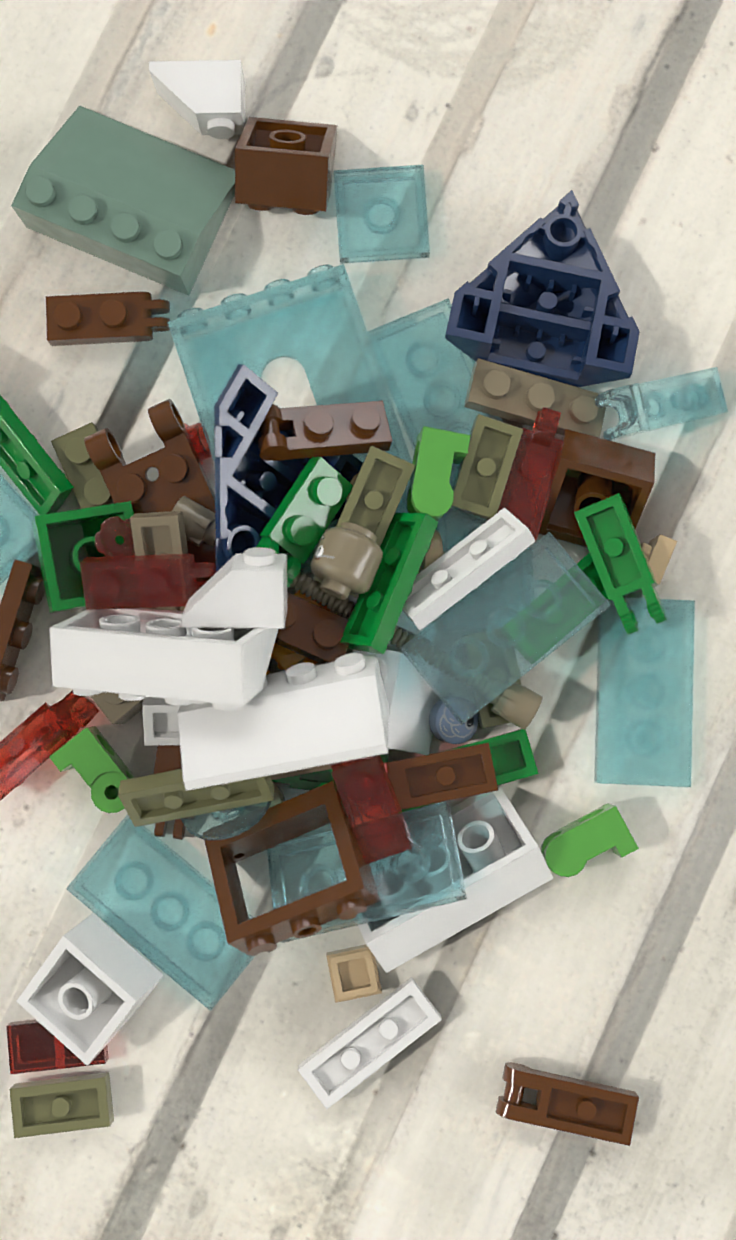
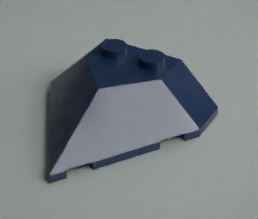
[445,190,640,387]
[214,364,363,573]

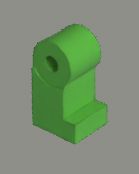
[406,426,471,521]
[49,726,135,813]
[541,803,639,877]

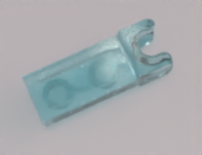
[595,367,728,441]

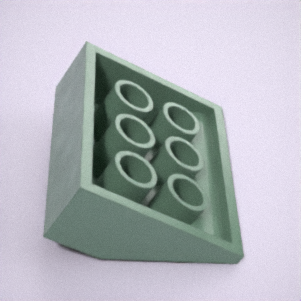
[11,105,235,296]

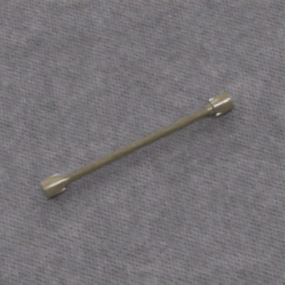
[172,496,543,730]

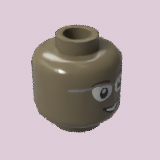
[311,522,383,600]

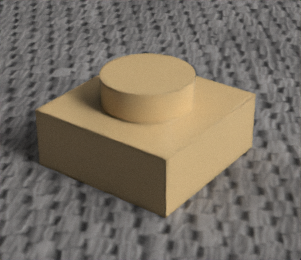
[641,534,677,587]

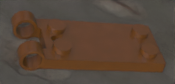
[84,399,216,594]

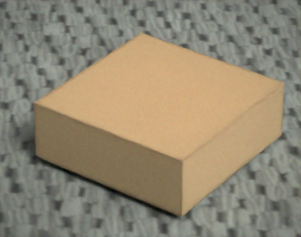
[326,944,382,1003]

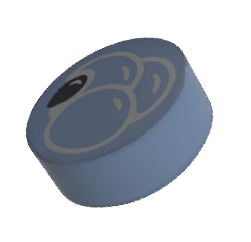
[429,696,478,744]

